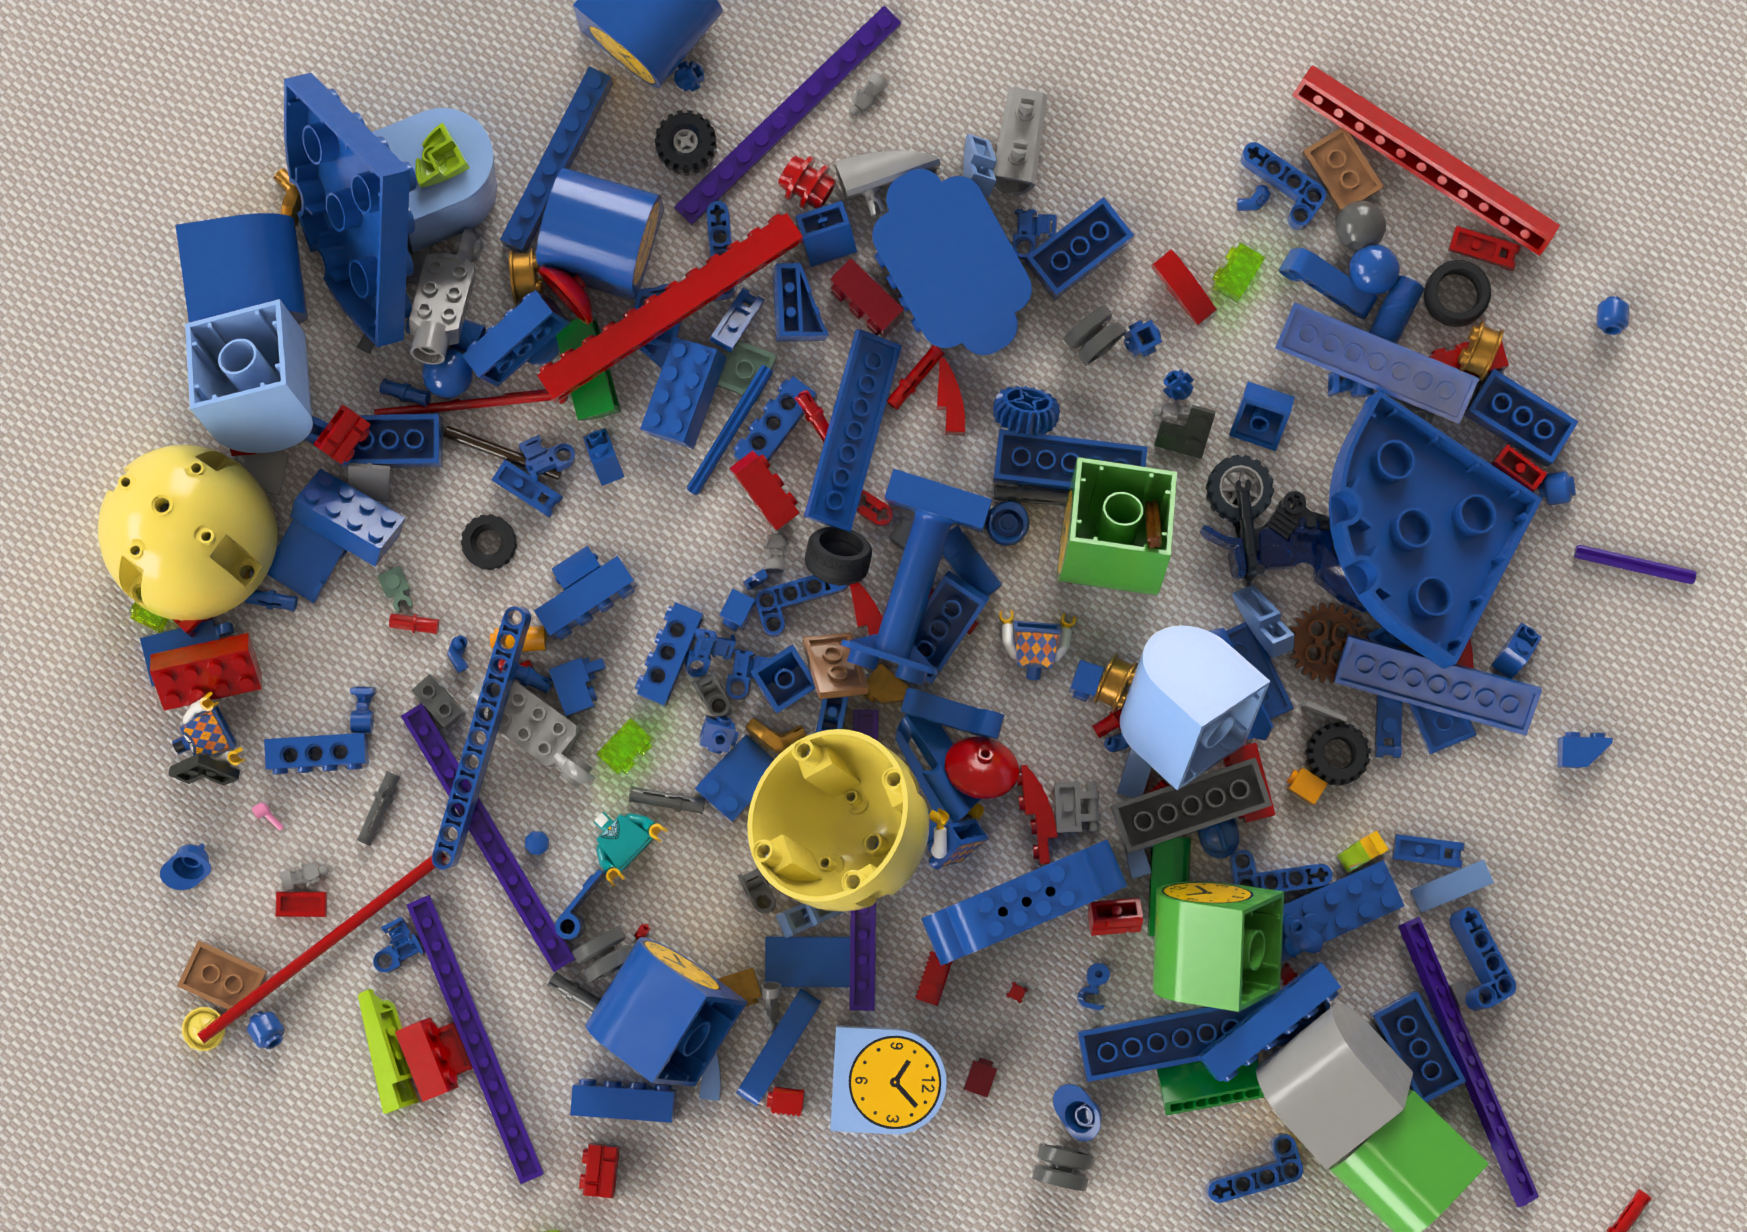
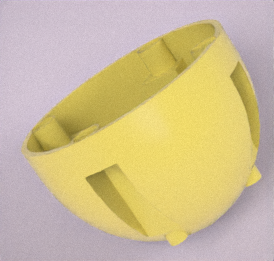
[98,444,278,621]
[747,729,929,912]

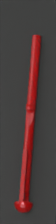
[374,389,569,415]

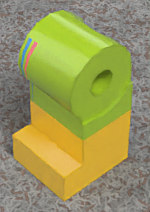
[1337,830,1389,873]

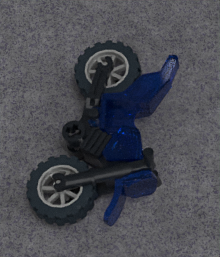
[1199,455,1368,613]

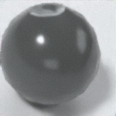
[1335,201,1386,251]

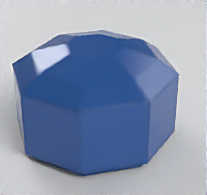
[525,831,549,855]

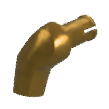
[273,168,302,228]
[746,718,807,754]

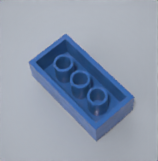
[1025,197,1134,300]
[462,290,571,387]
[640,337,727,449]
[1464,369,1579,467]
[339,414,443,469]
[290,468,405,566]
[534,556,637,640]
[914,570,990,684]
[1369,991,1466,1103]
[570,1078,677,1123]

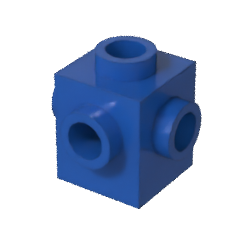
[1124,320,1162,358]
[699,715,739,754]

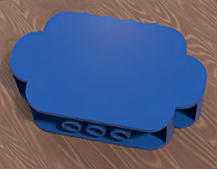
[872,169,1032,355]
[921,839,1128,965]

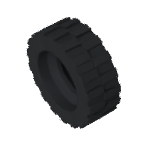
[461,514,517,570]

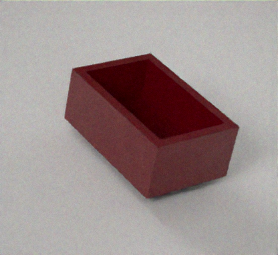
[830,258,904,338]

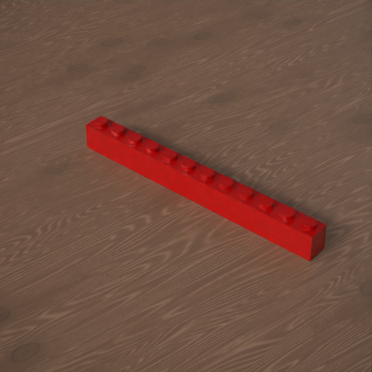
[1292,65,1560,256]
[537,212,803,403]

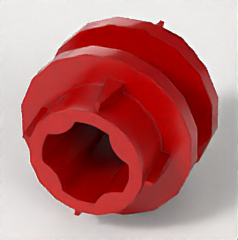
[778,155,836,210]

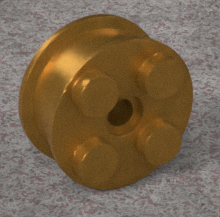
[509,248,544,305]
[1457,321,1504,380]
[1093,653,1138,712]

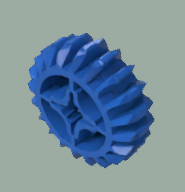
[993,385,1060,436]

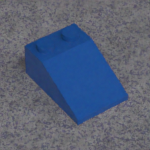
[695,735,774,823]

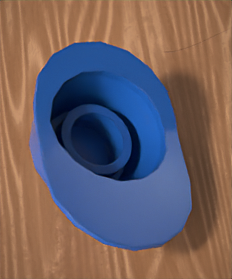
[1197,818,1240,859]
[160,843,211,891]
[1053,1084,1102,1142]

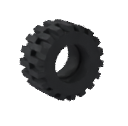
[1305,722,1371,786]

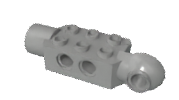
[409,227,482,365]
[469,674,596,788]

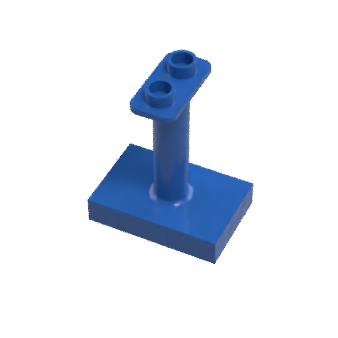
[841,468,992,685]

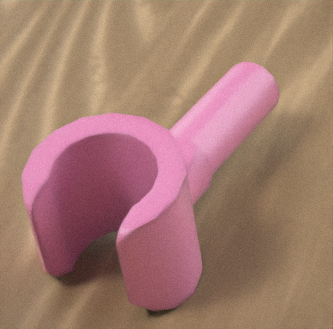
[252,802,284,831]

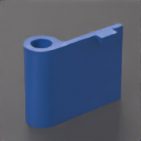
[267,519,348,603]
[555,869,606,939]

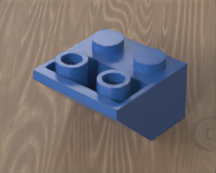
[795,201,857,267]

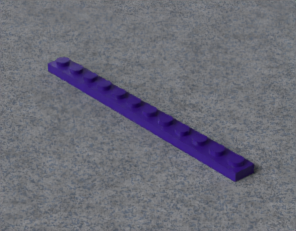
[674,5,901,226]
[401,703,576,972]
[849,710,879,1011]
[406,895,545,1184]
[1398,916,1539,1208]

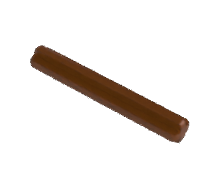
[1145,500,1162,549]

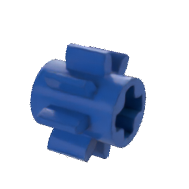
[674,60,704,92]
[1163,369,1194,401]

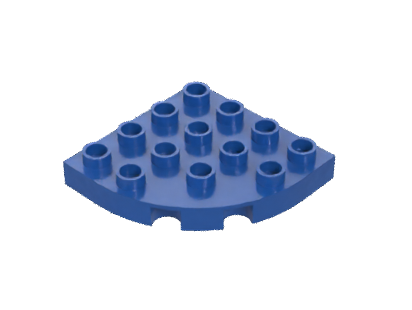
[284,73,417,348]
[1329,390,1542,669]

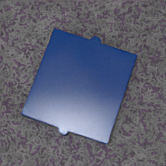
[551,545,601,590]

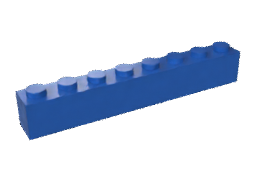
[500,66,613,253]

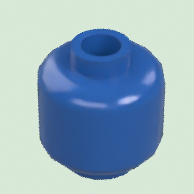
[1597,296,1629,335]
[1539,471,1576,505]
[247,1011,285,1050]

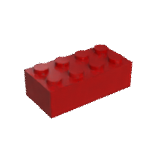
[150,633,262,711]

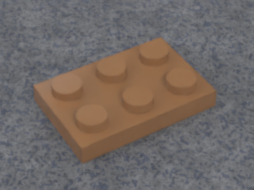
[1302,128,1384,212]
[802,632,869,699]
[177,940,268,1017]

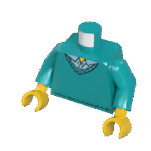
[594,812,668,887]

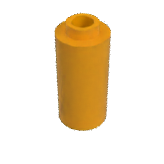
[490,626,547,652]

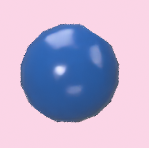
[1348,244,1400,295]
[422,348,473,399]

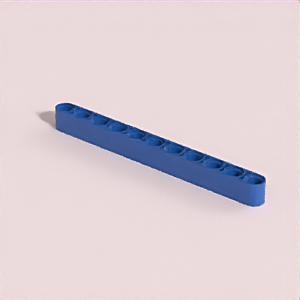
[432,606,531,870]

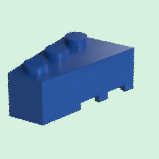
[772,263,829,342]

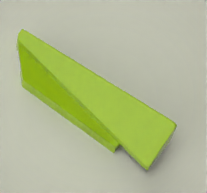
[358,989,419,1114]

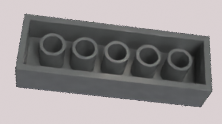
[1110,757,1272,854]

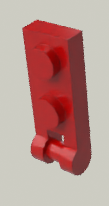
[1448,226,1521,271]

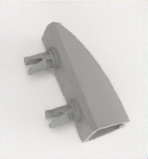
[993,87,1047,195]
[834,151,940,217]

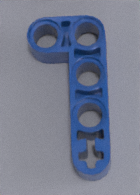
[1241,142,1326,230]
[707,201,736,301]
[1278,248,1378,320]
[755,575,849,637]
[900,688,1005,739]
[1229,850,1333,892]
[1449,907,1516,1011]
[1206,1133,1303,1203]

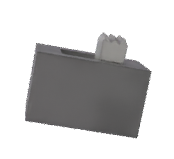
[1449,981,1468,1007]

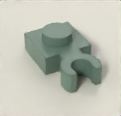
[377,566,413,613]

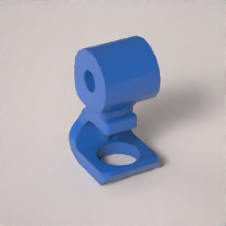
[1328,372,1374,398]
[350,686,376,733]
[1077,963,1110,1011]

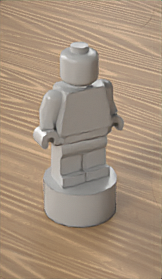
[849,72,889,116]
[1152,402,1200,421]
[763,527,788,573]
[280,863,329,891]
[761,982,781,1031]

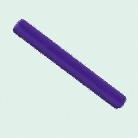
[1574,545,1697,584]

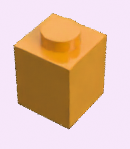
[1286,767,1328,805]

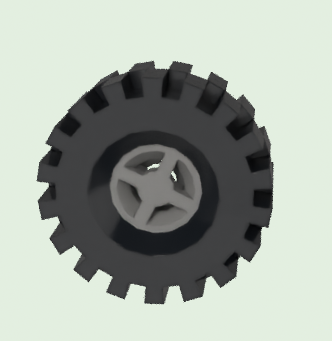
[655,110,717,176]

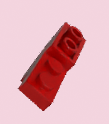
[1017,765,1058,864]

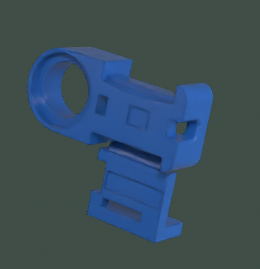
[1013,209,1057,260]
[519,435,575,482]
[685,628,736,677]
[726,649,770,700]
[373,917,425,973]

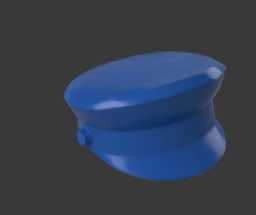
[986,501,1030,546]

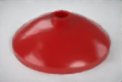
[538,266,593,325]
[944,737,1019,799]

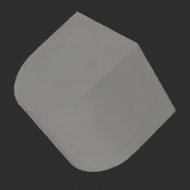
[1256,1003,1413,1170]

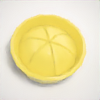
[182,1007,225,1051]

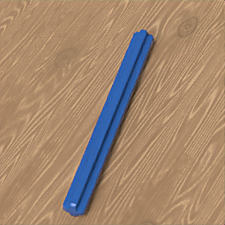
[687,365,773,495]

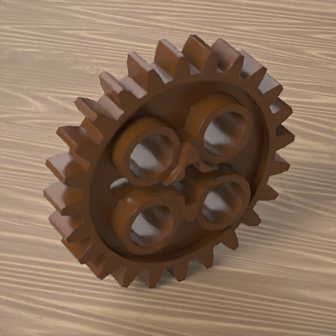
[1289,603,1367,683]

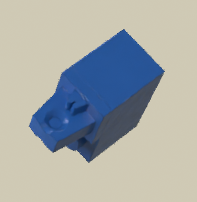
[548,657,606,717]

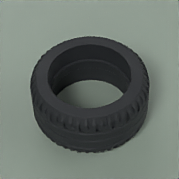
[1424,260,1491,327]
[805,527,872,585]

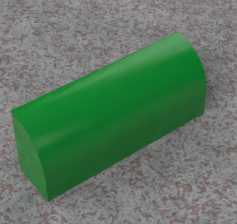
[556,316,621,421]
[1147,837,1191,936]
[1157,1058,1265,1116]

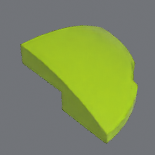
[415,122,470,188]

